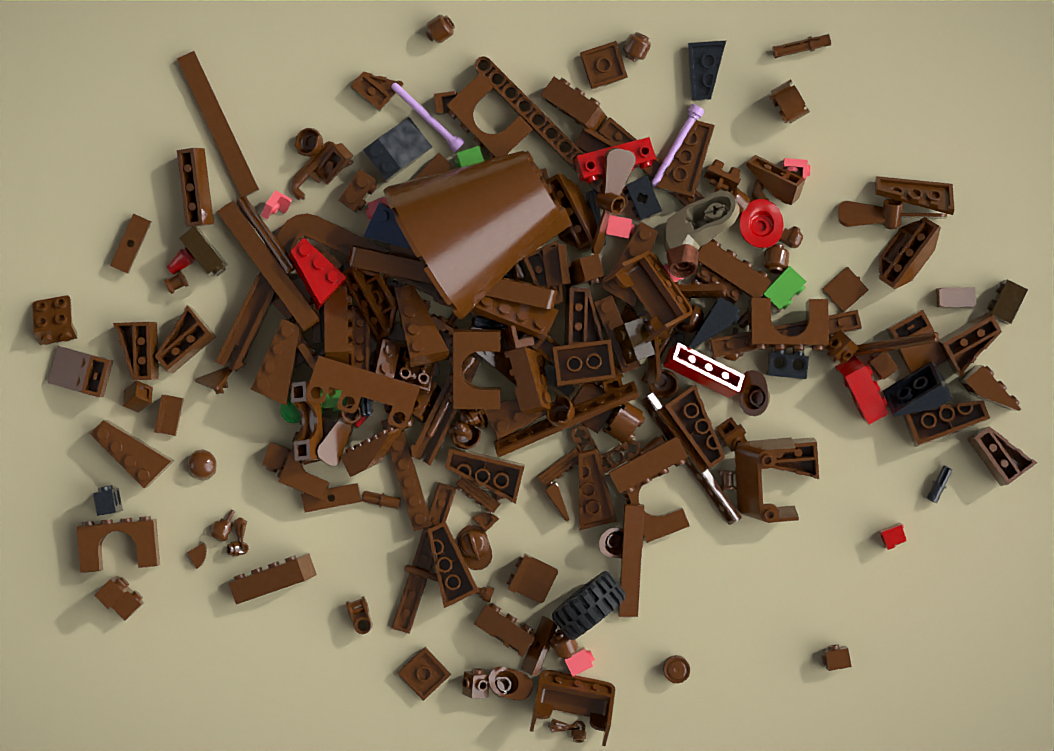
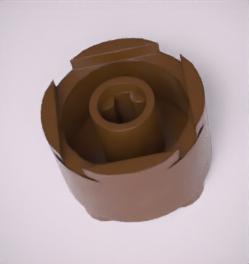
[769,79,810,124]
[603,402,645,444]

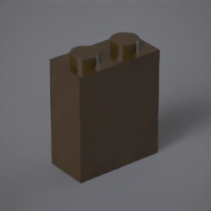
[179,226,228,276]

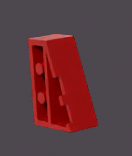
[289,238,346,310]
[835,356,889,425]

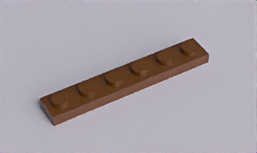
[381,417,433,531]

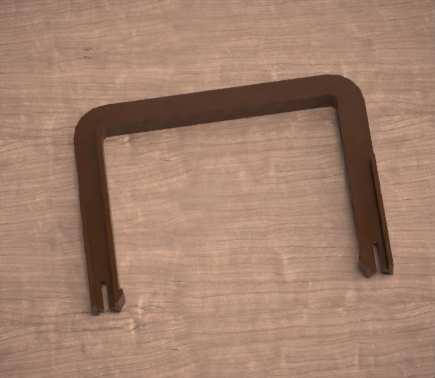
[216,213,482,466]

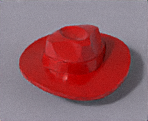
[739,199,784,248]

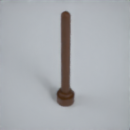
[426,355,478,438]
[404,565,494,603]

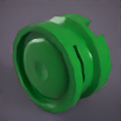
[280,397,301,423]

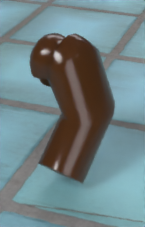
[751,179,769,200]

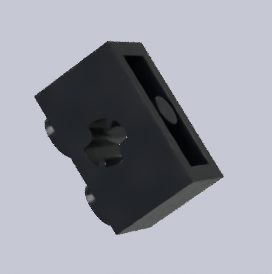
[624,176,662,221]

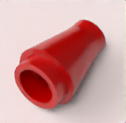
[167,247,195,275]

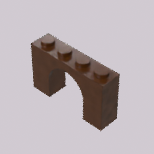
[446,74,533,159]
[749,298,829,351]
[450,329,501,409]
[277,416,353,501]
[623,472,690,543]
[77,516,160,573]

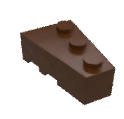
[541,76,607,133]
[523,241,563,306]
[504,347,551,414]
[771,437,819,479]

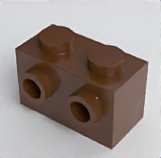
[338,169,378,213]

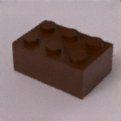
[553,339,616,387]

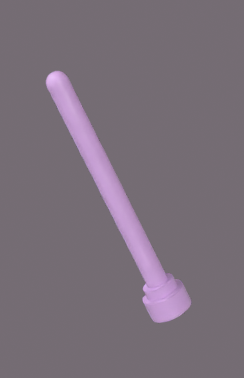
[391,83,465,153]
[651,104,705,187]

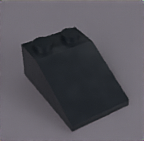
[363,117,433,182]
[687,297,741,349]
[883,361,953,417]

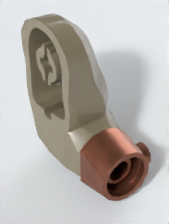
[664,190,740,278]

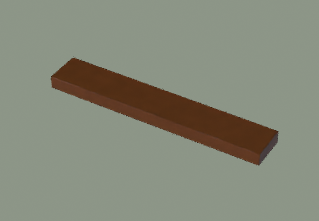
[618,504,645,617]

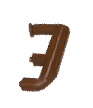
[291,141,354,200]

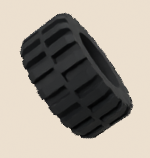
[552,571,626,640]

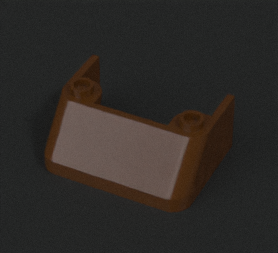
[602,251,693,344]
[734,437,799,523]
[530,670,616,746]

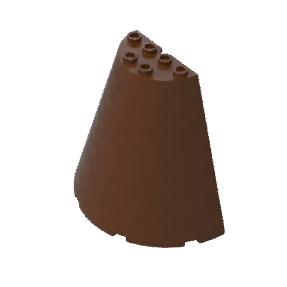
[383,150,562,320]

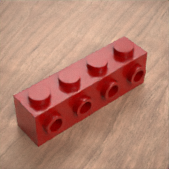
[574,137,656,184]
[663,343,745,398]

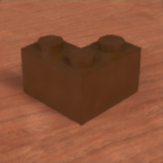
[94,576,144,621]

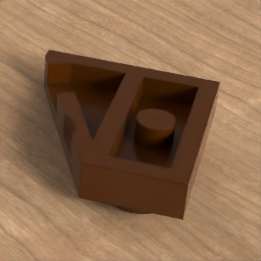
[350,72,404,112]

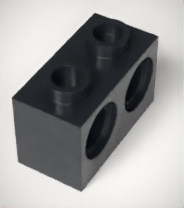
[767,350,809,379]
[93,485,123,516]

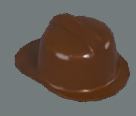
[740,370,770,417]
[457,525,493,570]
[599,527,643,559]
[488,666,533,701]

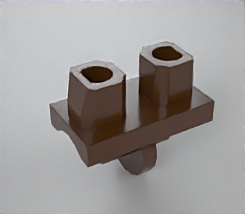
[704,159,741,192]

